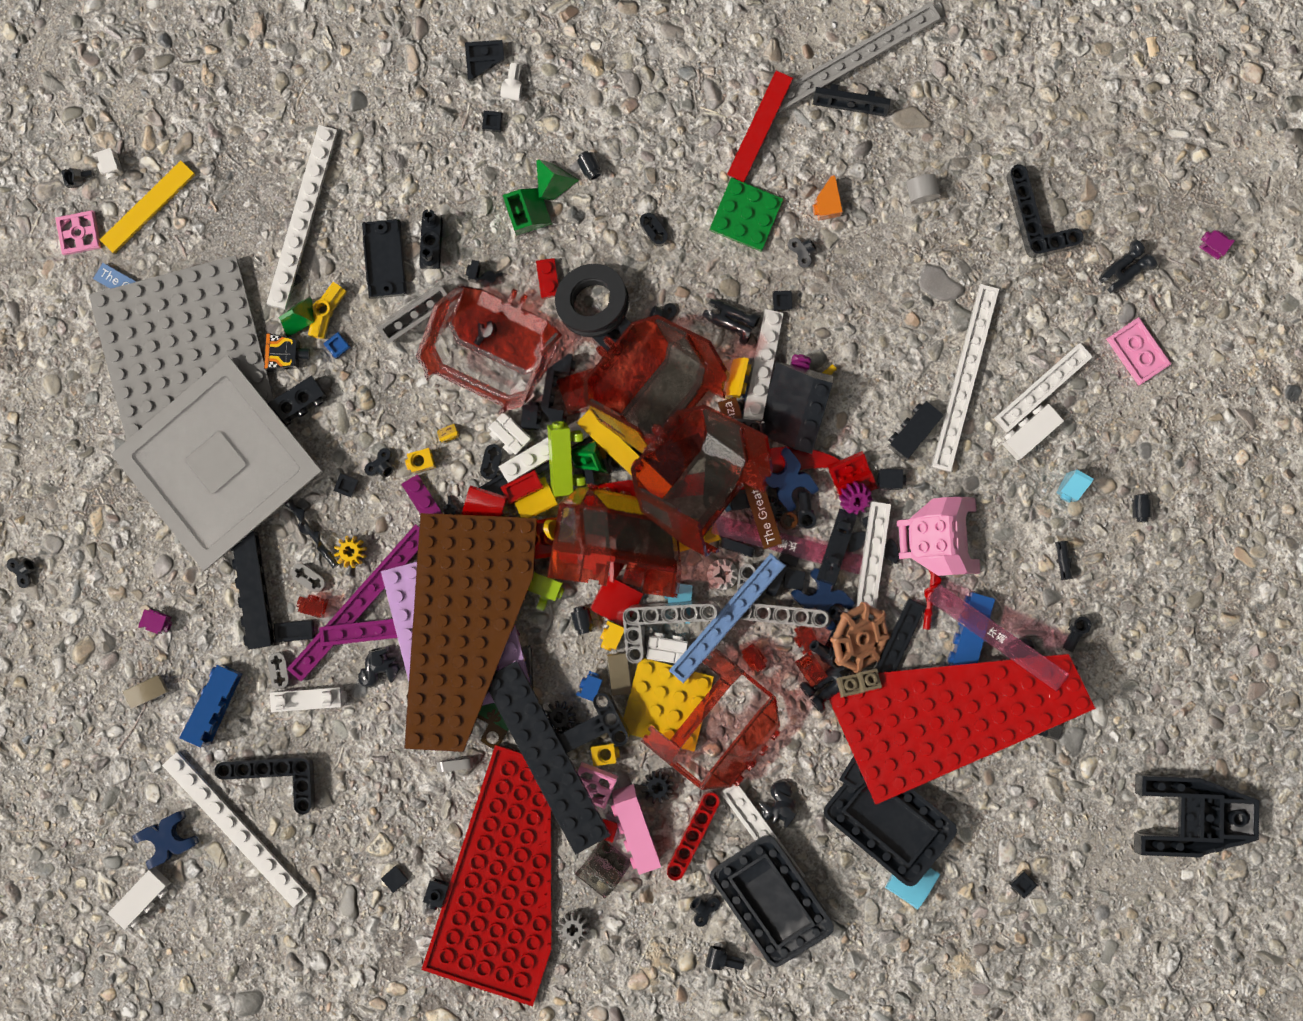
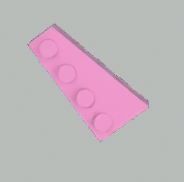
[611,784,661,875]

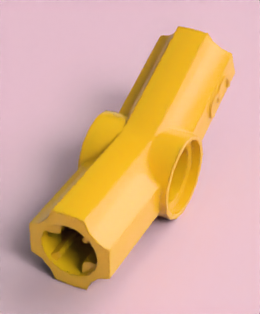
[308,282,347,340]

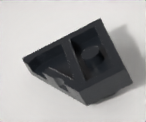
[465,40,504,81]

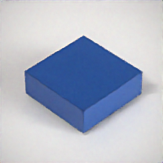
[323,332,351,359]

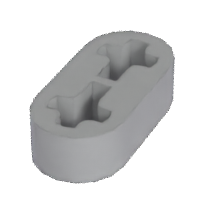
[292,564,326,592]
[268,652,290,689]
[436,758,474,772]

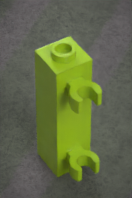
[547,421,585,497]
[528,572,565,611]

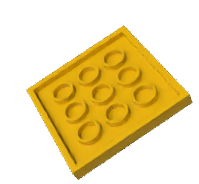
[620,658,714,752]

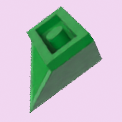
[536,160,579,200]
[278,296,314,337]
[571,442,609,474]

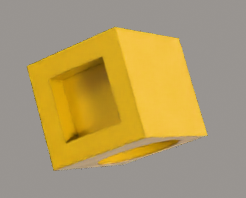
[405,448,436,474]
[591,742,620,766]

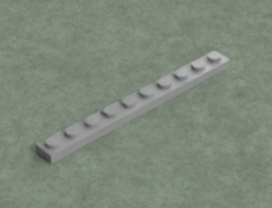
[778,2,941,114]

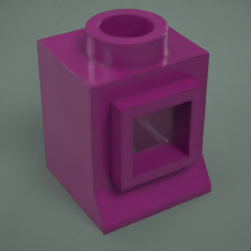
[1199,230,1235,260]
[138,609,172,634]

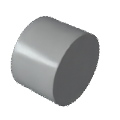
[906,174,941,204]

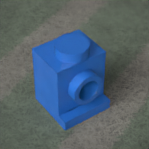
[576,671,603,701]

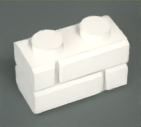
[488,412,532,456]
[646,632,688,663]

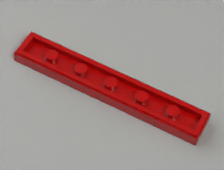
[727,70,793,183]

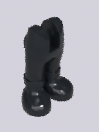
[1098,239,1158,294]
[702,298,761,346]
[799,666,857,713]

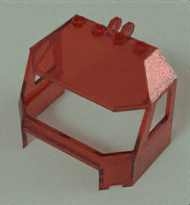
[641,648,781,790]

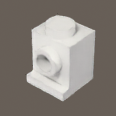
[93,148,124,180]

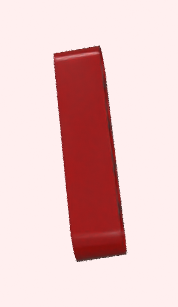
[667,790,720,881]

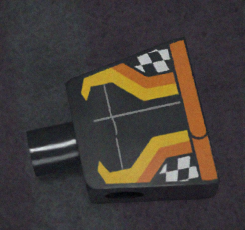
[264,333,310,372]

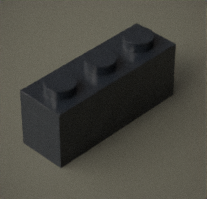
[887,401,944,461]

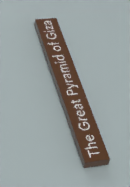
[717,397,782,550]

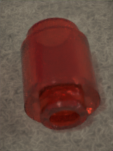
[741,643,768,673]

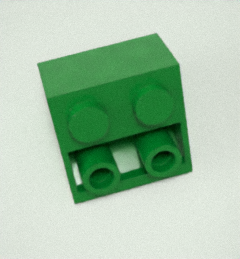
[502,188,552,236]

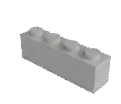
[376,284,452,344]

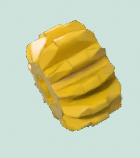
[334,536,367,568]

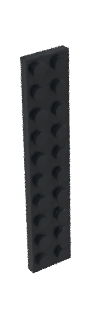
[489,661,611,855]

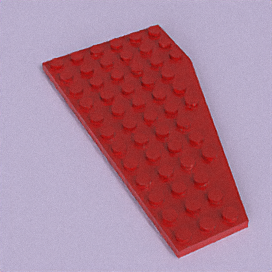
[829,654,1096,805]
[421,745,552,1007]

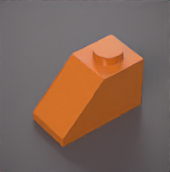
[812,175,843,221]

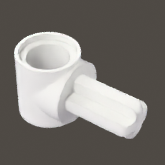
[501,63,522,101]

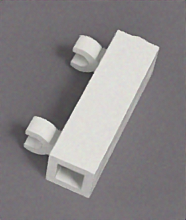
[270,687,347,712]

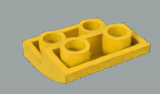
[724,358,751,399]

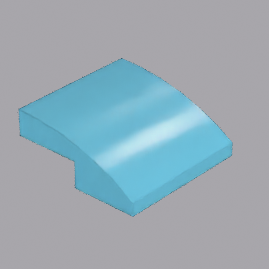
[885,868,940,909]

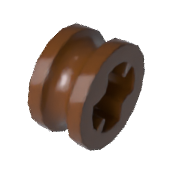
[780,512,798,530]

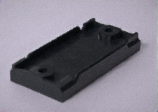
[362,219,407,299]

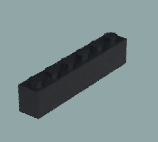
[231,531,275,650]

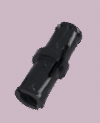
[1055,541,1073,580]

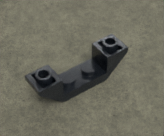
[541,354,576,423]

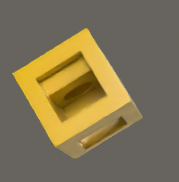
[600,621,624,652]

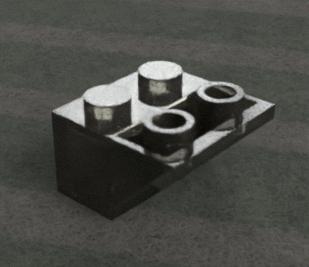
[575,840,631,898]

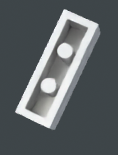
[1002,404,1064,460]
[108,867,171,930]

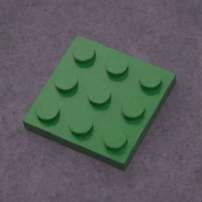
[709,178,783,252]

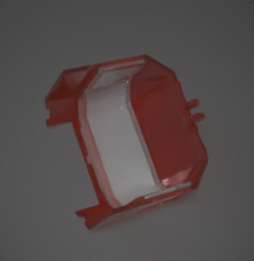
[416,285,562,415]

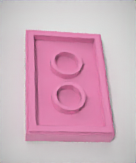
[1106,317,1171,386]

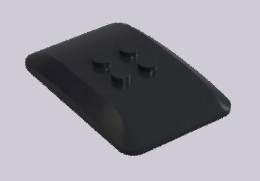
[823,783,957,886]
[710,835,834,967]

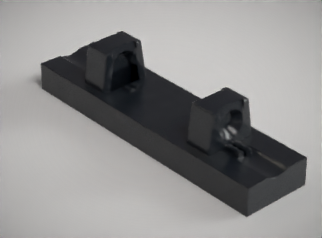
[812,84,891,117]
[816,508,858,586]

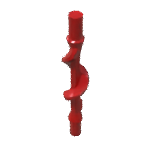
[923,569,941,630]

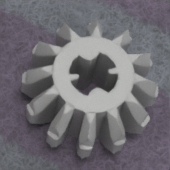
[556,911,590,946]

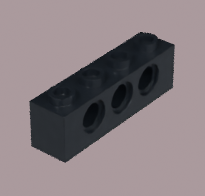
[268,375,327,427]

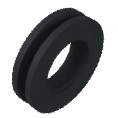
[555,264,629,337]

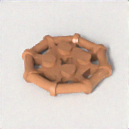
[830,602,890,673]

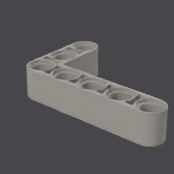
[737,564,832,628]
[623,601,720,663]

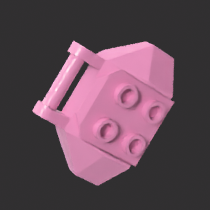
[896,497,980,576]

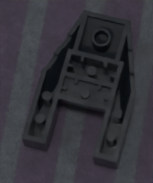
[1134,774,1259,858]

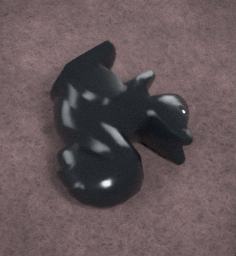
[358,645,400,688]
[760,780,799,828]

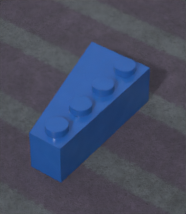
[179,664,243,748]

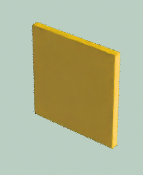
[514,477,558,518]

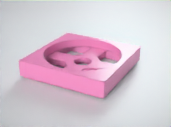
[55,210,101,256]
[578,762,618,809]

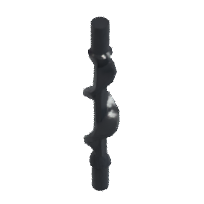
[285,499,339,569]

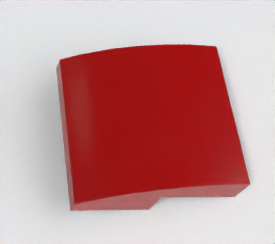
[827,451,877,496]
[462,485,507,517]
[589,575,643,627]

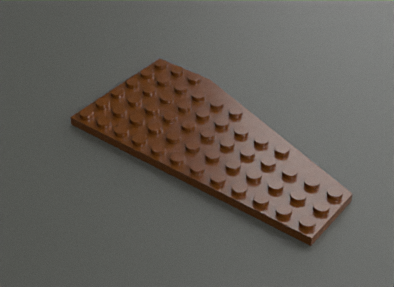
[404,513,537,752]

